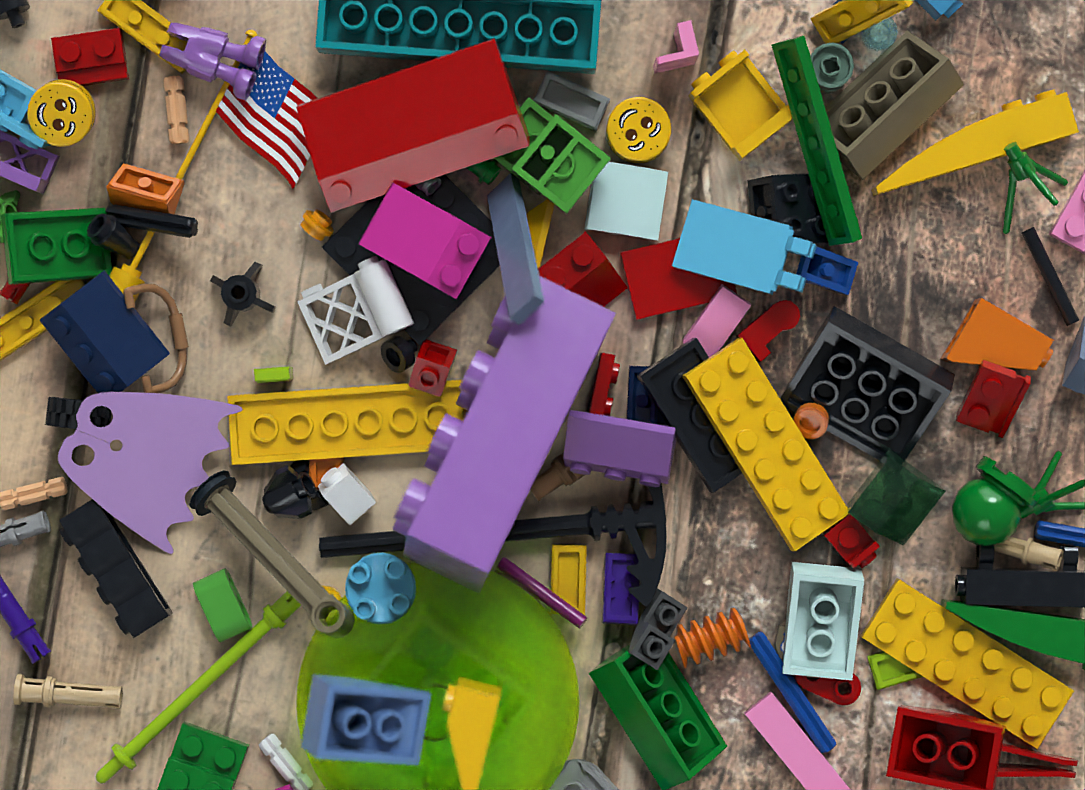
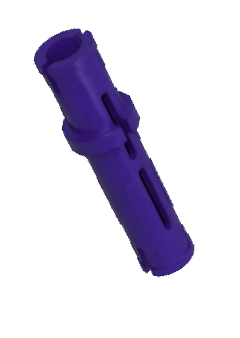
[0,575,52,664]

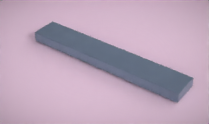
[487,173,544,325]

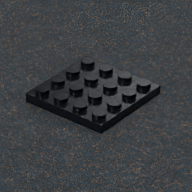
[322,175,500,345]

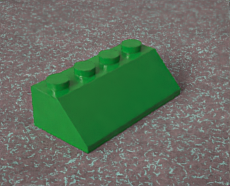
[589,644,728,790]

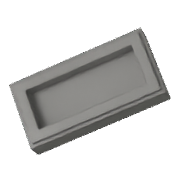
[533,70,610,132]

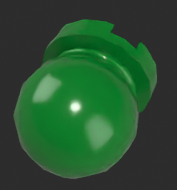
[952,456,1041,546]

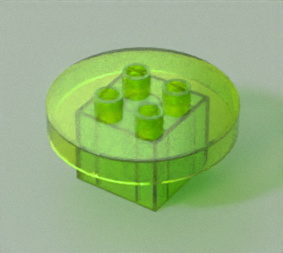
[296,561,579,790]

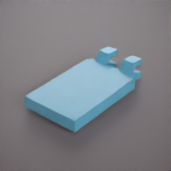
[672,199,817,295]

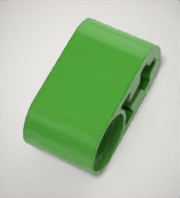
[193,568,253,642]

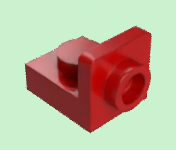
[409,339,457,396]
[823,513,880,569]

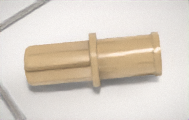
[994,536,1064,572]

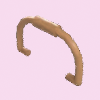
[123,284,189,393]

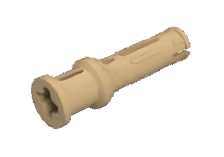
[13,674,123,709]

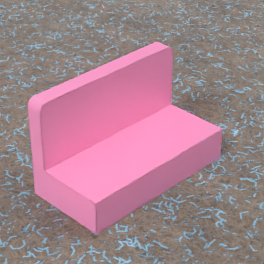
[653,20,699,73]

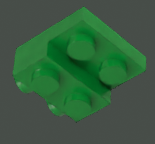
[157,721,249,790]

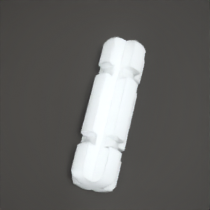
[259,734,313,790]

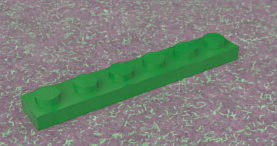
[771,35,863,246]

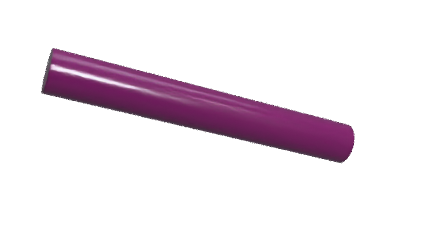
[496,557,587,629]

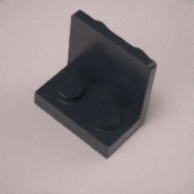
[747,174,828,243]

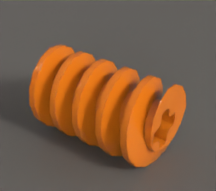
[674,607,751,669]

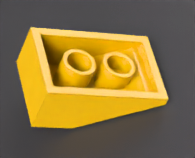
[442,677,501,790]

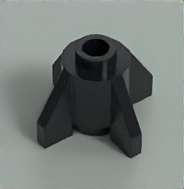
[210,262,276,327]
[262,460,329,519]

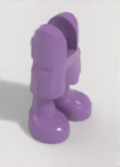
[159,23,266,100]

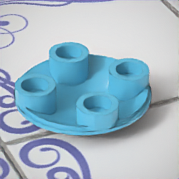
[345,553,416,624]

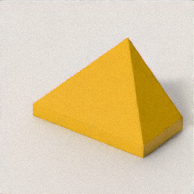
[526,199,554,269]

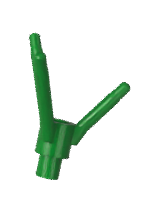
[1003,142,1068,234]
[1021,451,1085,519]

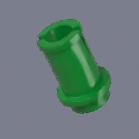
[466,160,501,185]

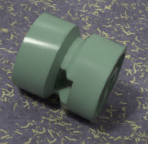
[810,42,854,94]

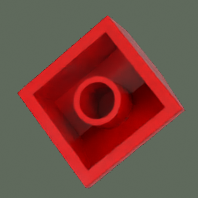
[538,231,628,307]

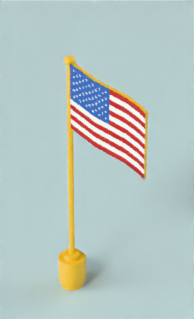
[109,30,318,302]

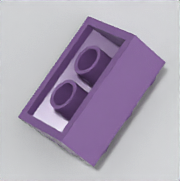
[563,410,676,487]

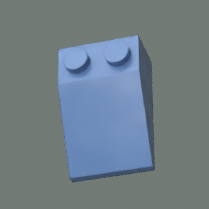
[301,675,431,765]

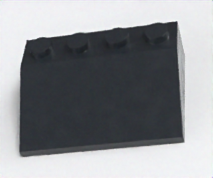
[780,306,955,471]

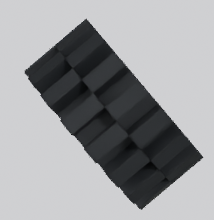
[45,397,111,429]

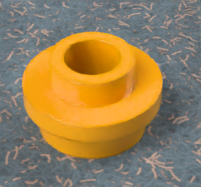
[300,209,334,241]

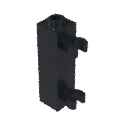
[955,545,1085,607]

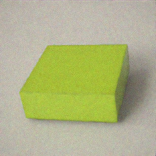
[254,366,293,383]

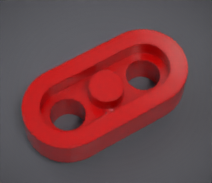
[794,673,861,705]

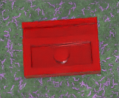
[51,28,129,86]
[589,352,620,416]
[956,360,1031,438]

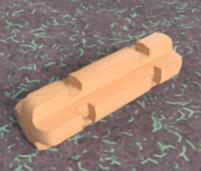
[164,75,189,144]
[0,477,68,510]

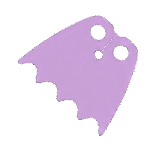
[58,392,243,554]

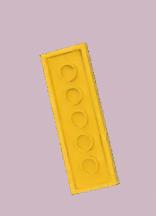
[682,338,850,551]
[860,578,1074,749]

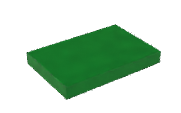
[1,208,112,285]

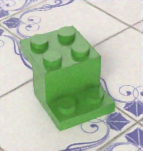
[493,97,611,214]

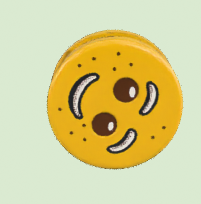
[27,79,96,147]
[606,97,671,164]

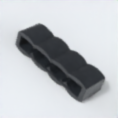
[59,499,173,638]

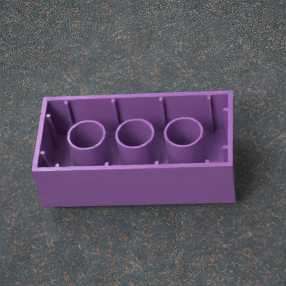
[392,276,616,593]

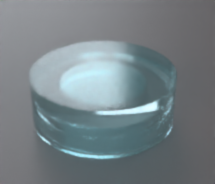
[861,17,898,51]

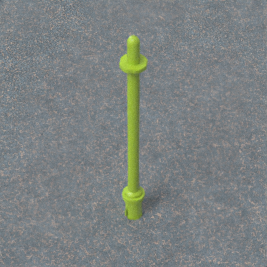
[96,591,301,784]

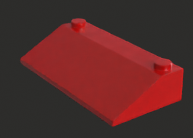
[296,38,530,213]

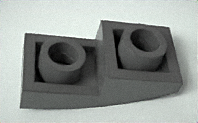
[628,589,688,670]

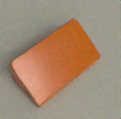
[106,163,185,214]

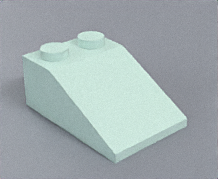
[782,562,864,681]

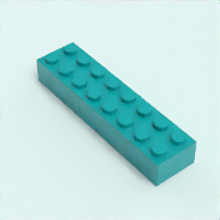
[315,0,601,74]

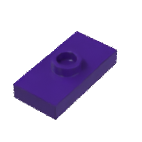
[602,553,639,625]

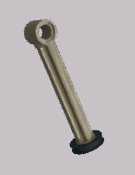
[189,470,355,638]

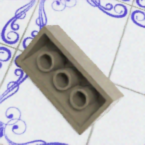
[825,30,964,180]

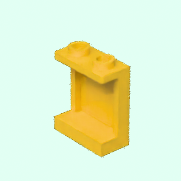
[688,50,793,161]

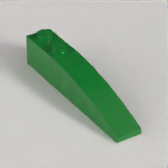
[941,599,1085,670]

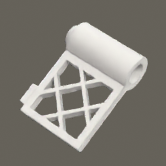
[297,256,414,365]

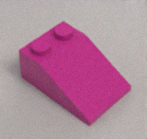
[358,183,491,299]

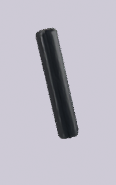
[105,204,198,238]

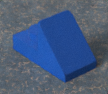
[796,247,858,295]

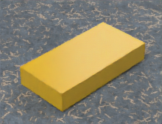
[550,544,587,615]

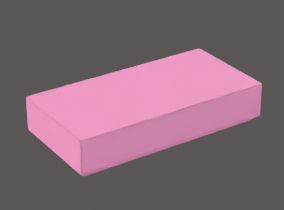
[682,284,751,357]

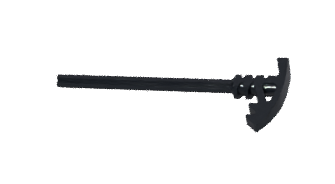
[319,483,666,607]

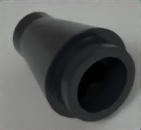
[87,213,140,259]

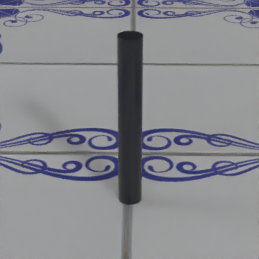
[1022,227,1079,326]

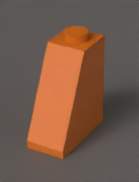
[941,298,1054,371]

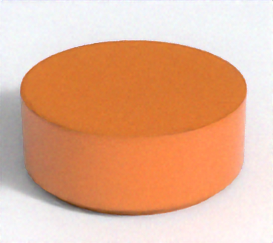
[793,403,829,439]

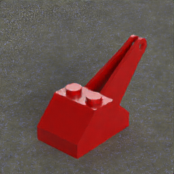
[886,705,1078,790]

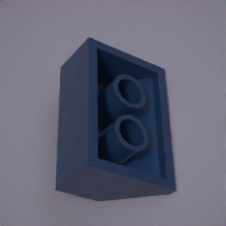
[39,270,170,393]

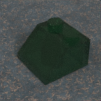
[848,449,946,546]

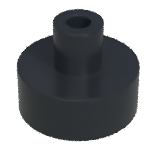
[0,0,30,28]
[381,336,417,373]

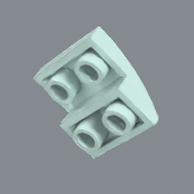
[584,162,668,241]

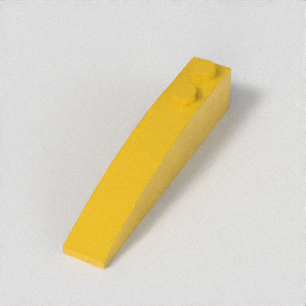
[871,89,1079,196]

